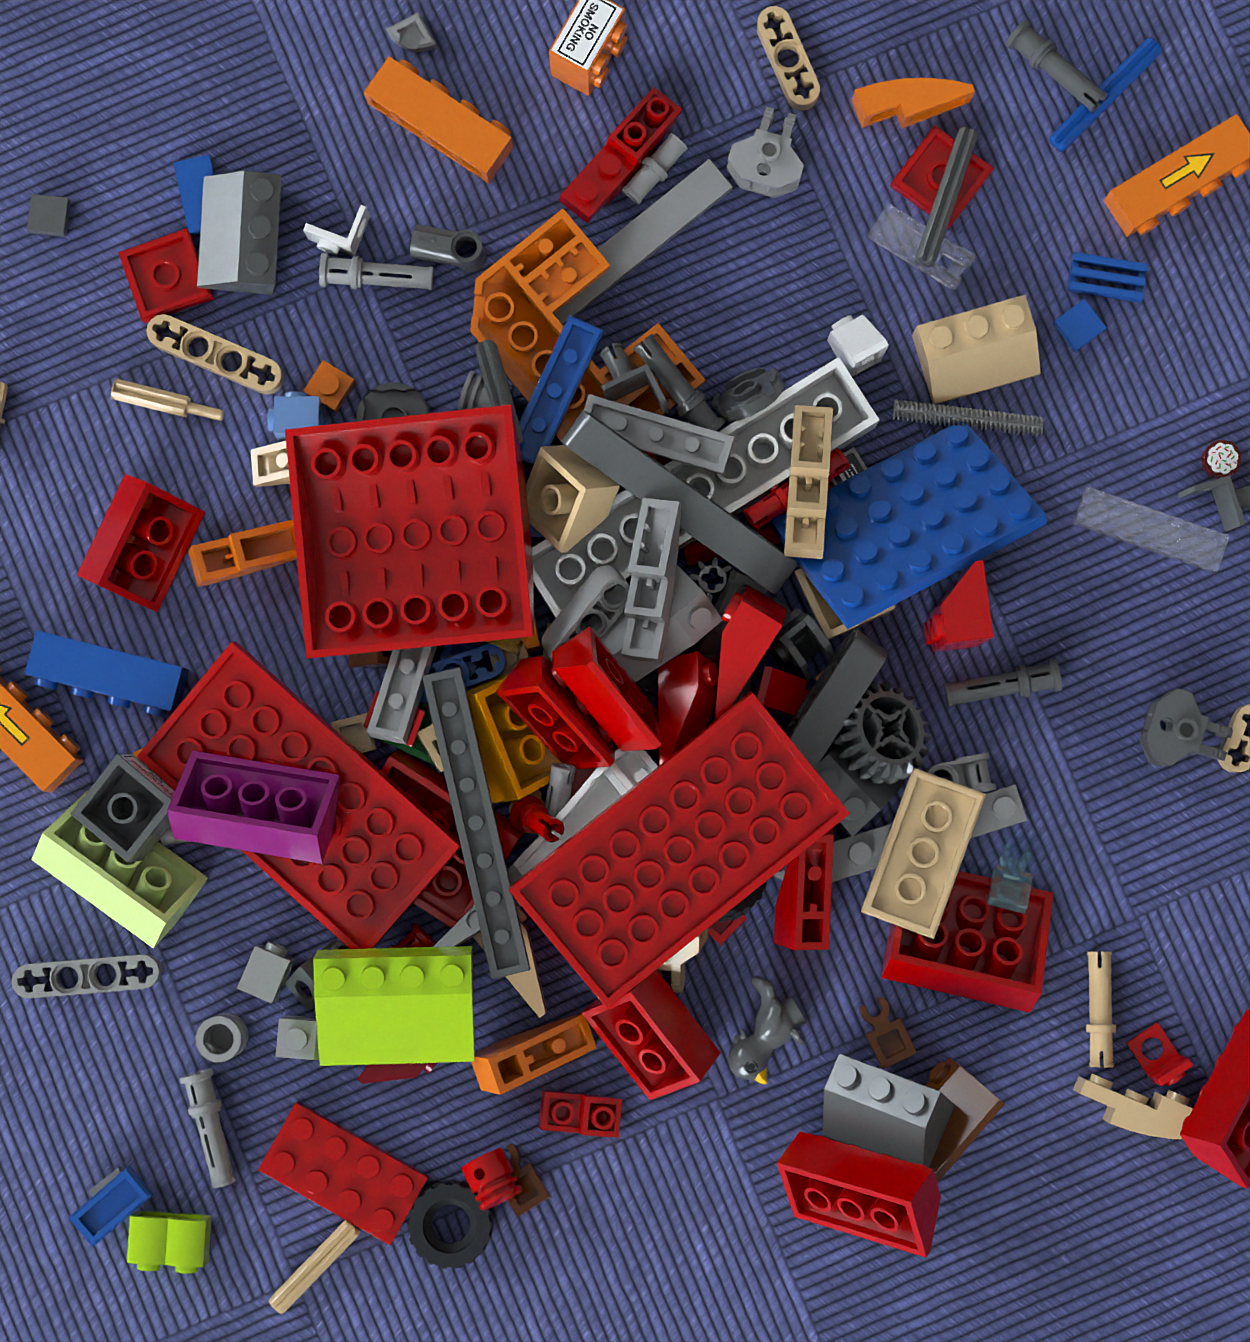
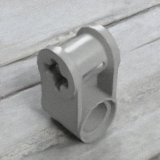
[924,752,996,792]

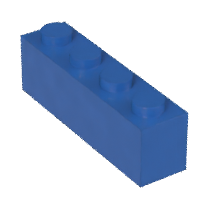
[25,630,189,717]

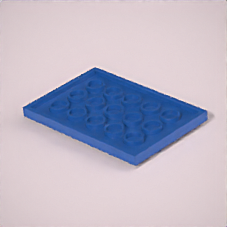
[770,422,1047,629]

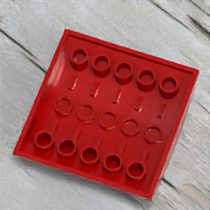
[285,404,534,659]

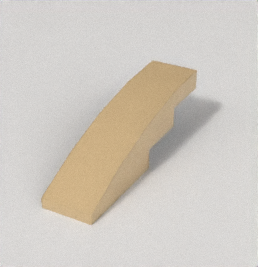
[784,405,833,559]

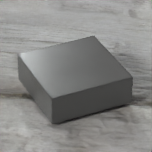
[27,194,71,237]

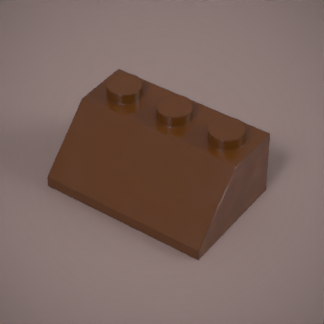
[925,1057,1005,1183]

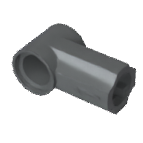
[410,224,487,272]

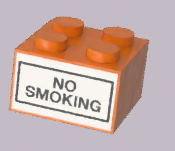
[549,0,628,96]

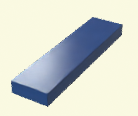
[519,315,604,465]

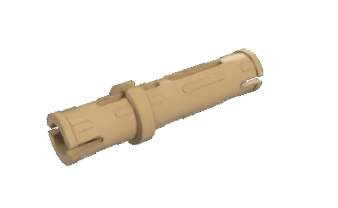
[1086,952,1116,1068]

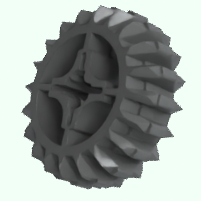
[832,682,932,784]

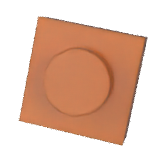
[303,360,356,413]

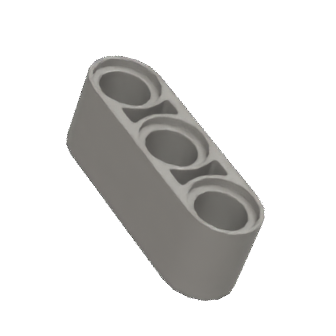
[542,565,630,663]

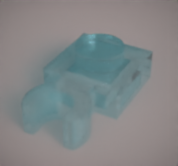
[987,844,1033,914]

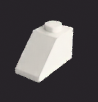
[827,315,889,377]

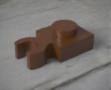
[859,996,917,1069]
[507,1144,552,1217]

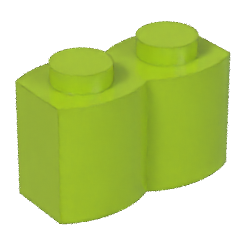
[127,1211,212,1274]

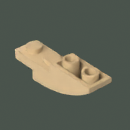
[1073,1074,1193,1139]

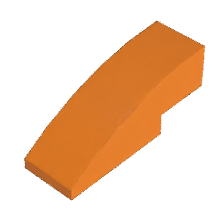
[851,78,975,129]
[188,520,297,587]

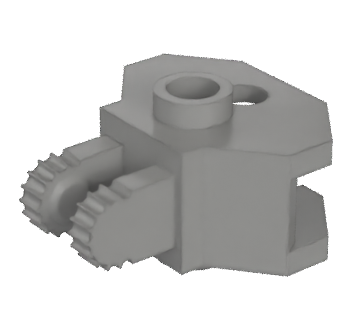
[727,106,804,198]

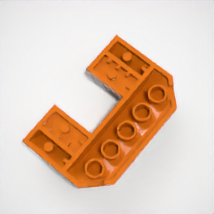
[470,209,706,445]

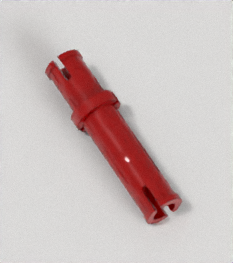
[743,448,850,531]

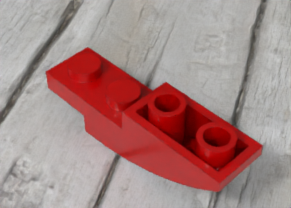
[559,87,683,224]

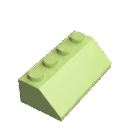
[31,790,208,948]

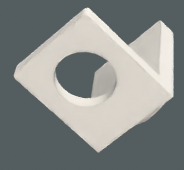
[303,205,370,256]

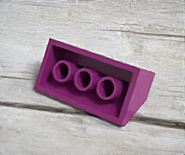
[167,751,340,864]

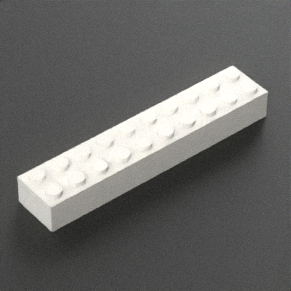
[532,357,879,618]

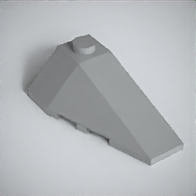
[601,564,723,682]

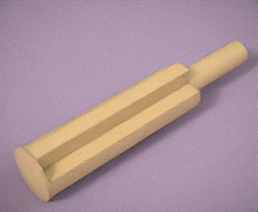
[111,378,225,421]

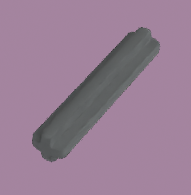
[475,339,523,444]

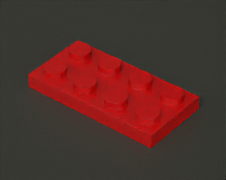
[258,1101,429,1245]

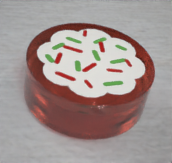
[1201,440,1242,479]

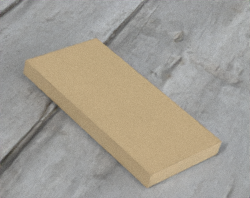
[861,767,986,939]

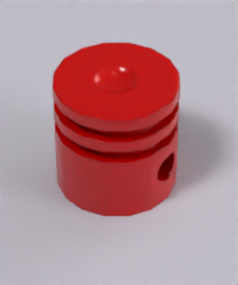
[461,1148,523,1211]

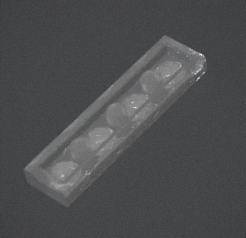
[1073,486,1230,573]

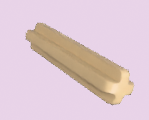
[269,1220,360,1314]

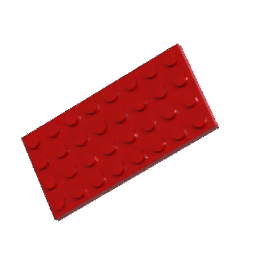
[137,641,461,949]
[508,691,850,1009]

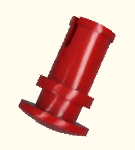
[510,795,565,843]

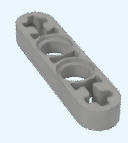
[11,954,163,998]

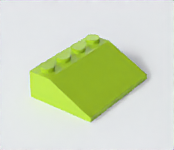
[313,946,475,1066]

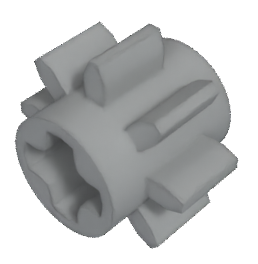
[689,557,732,602]

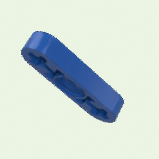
[419,644,507,705]

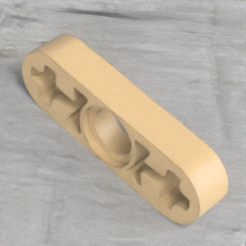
[757,6,820,111]

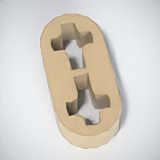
[1218,704,1250,773]

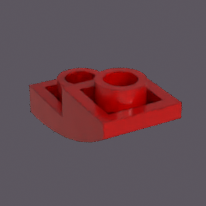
[538,1090,622,1138]

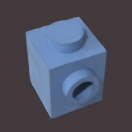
[267,391,324,442]

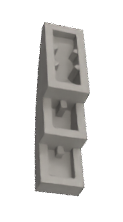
[621,498,681,663]

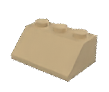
[912,295,1041,405]

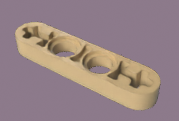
[146,314,284,395]

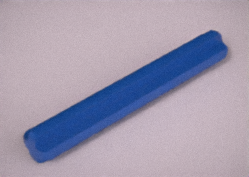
[1049,38,1162,152]

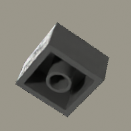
[70,754,175,863]

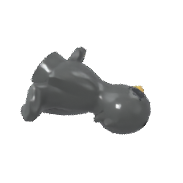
[728,976,807,1084]

